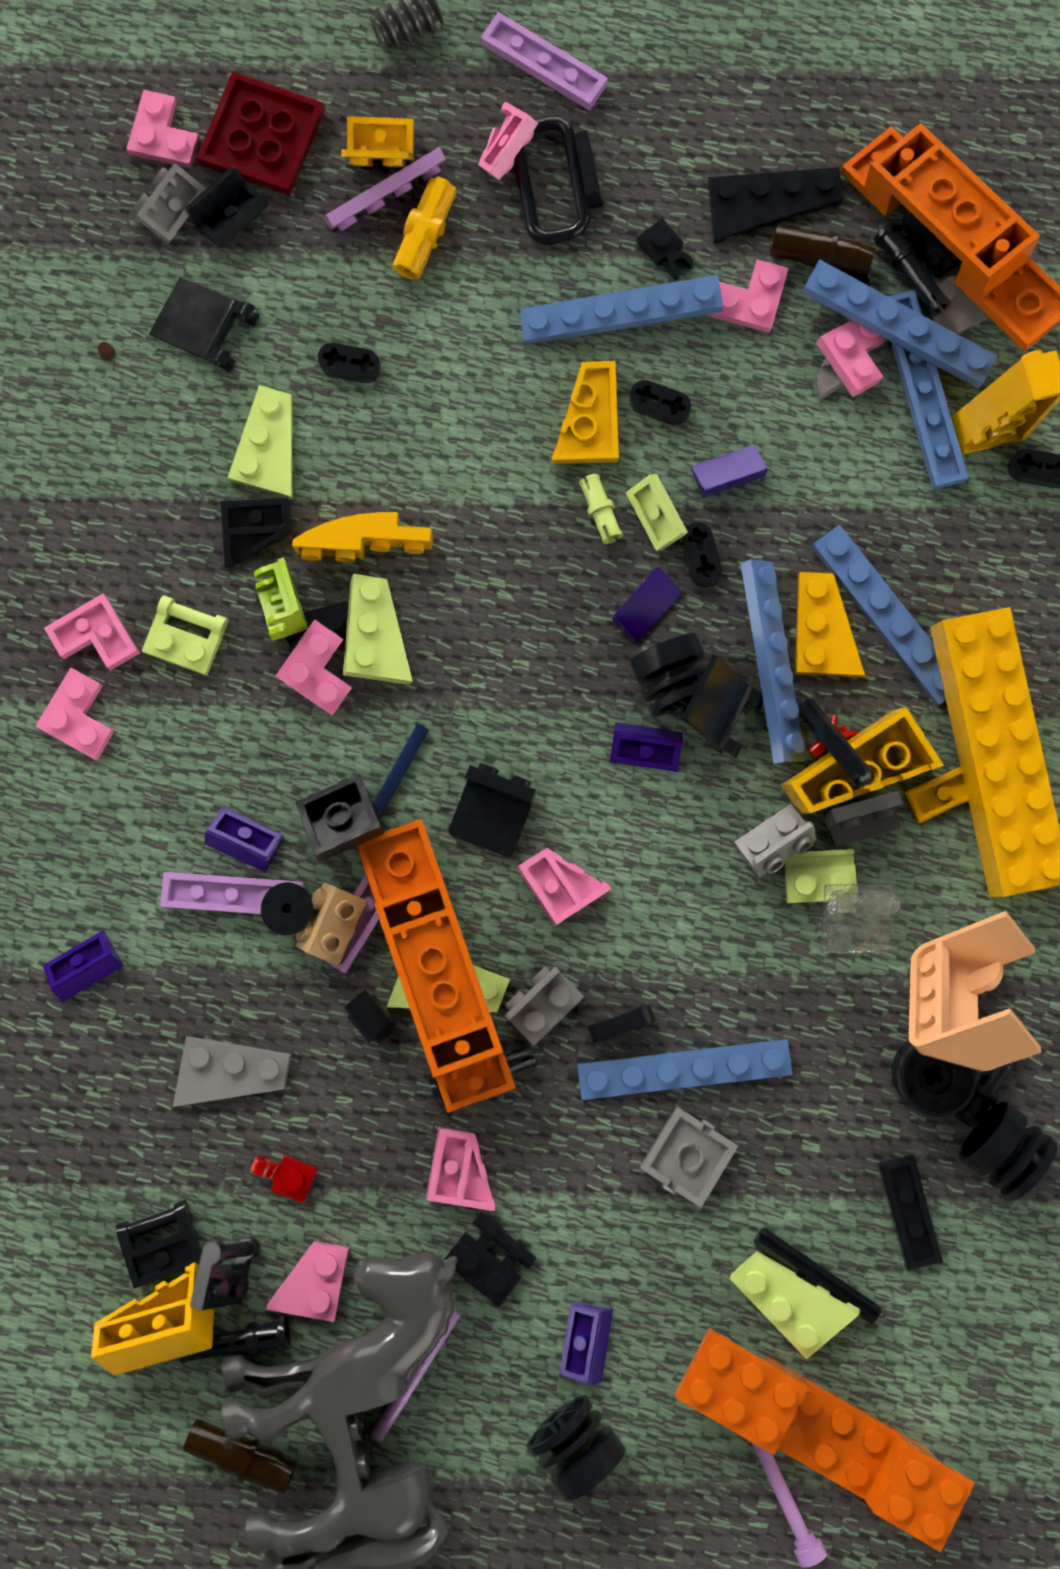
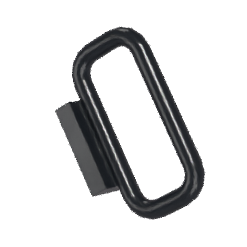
[514,116,603,245]

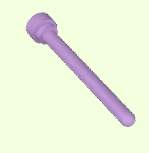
[751,1442,827,1568]

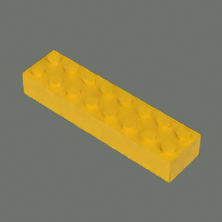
[930,607,1060,897]

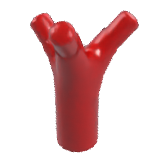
[807,715,860,759]

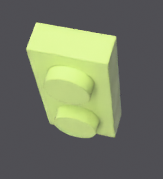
[625,474,688,551]

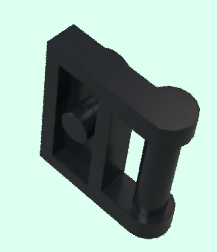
[116,1200,202,1289]
[190,1237,260,1311]

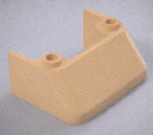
[909,911,1041,1071]

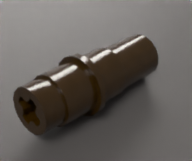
[770,225,876,278]
[183,1419,298,1494]

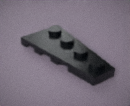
[707,167,843,244]

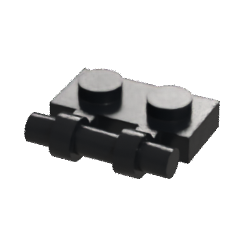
[443,1212,537,1307]

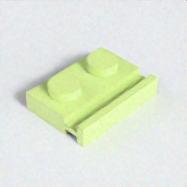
[784,849,858,904]

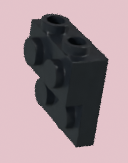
[295,774,384,862]

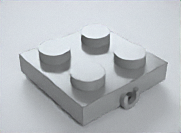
[640,1106,738,1208]

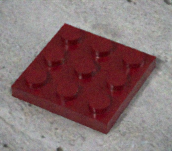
[196,71,325,196]

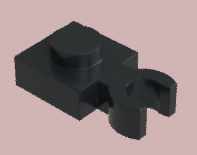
[636,218,694,280]

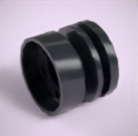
[630,633,707,717]
[891,1041,977,1117]
[959,1101,1058,1201]
[527,1395,626,1501]

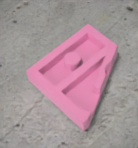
[478,102,538,180]
[516,848,611,927]
[426,1127,495,1211]
[266,1241,349,1322]

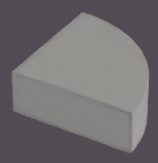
[816,359,845,400]

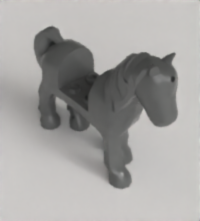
[222,1251,458,1569]

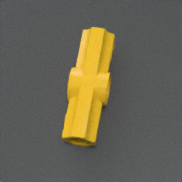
[392,176,457,280]

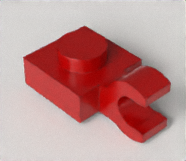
[250,1155,318,1203]

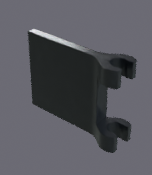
[149,277,260,373]
[682,655,763,758]

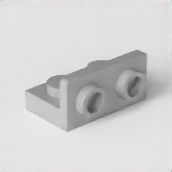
[133,163,206,244]
[734,804,816,878]
[504,966,584,1046]

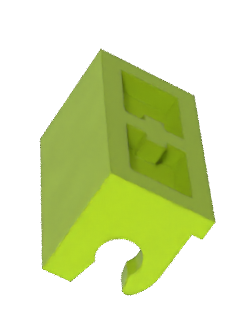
[254,557,308,641]

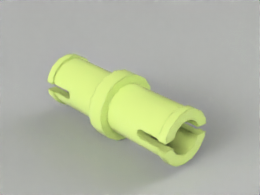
[579,474,623,544]

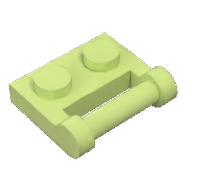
[142,595,228,676]

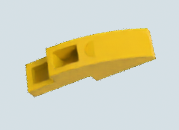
[292,512,433,563]

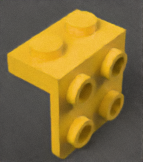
[341,116,414,168]

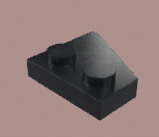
[220,498,292,568]

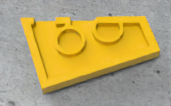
[551,361,619,464]
[795,572,865,677]

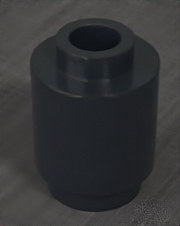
[344,990,396,1044]

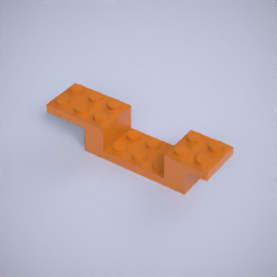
[841,123,1060,352]
[357,819,516,1113]
[674,1328,975,1552]

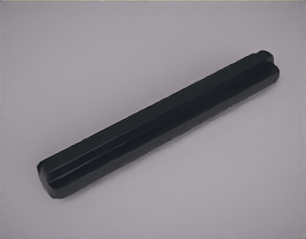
[798,699,874,787]
[754,1228,882,1324]

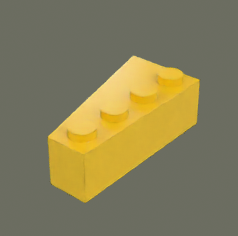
[951,350,1060,455]
[781,707,944,814]

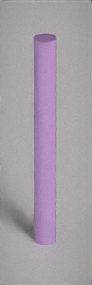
[370,1310,461,1442]

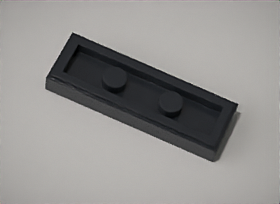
[877,1154,943,1271]

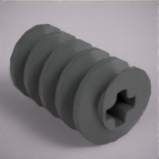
[370,0,444,54]

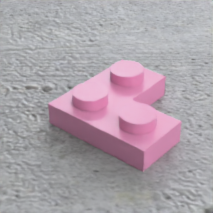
[126,90,200,169]
[706,259,789,333]
[816,320,888,397]
[44,593,140,671]
[275,619,352,716]
[36,668,114,761]

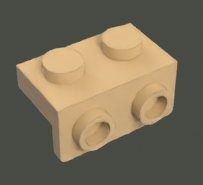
[295,882,366,965]

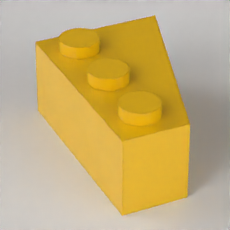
[91,1262,214,1376]

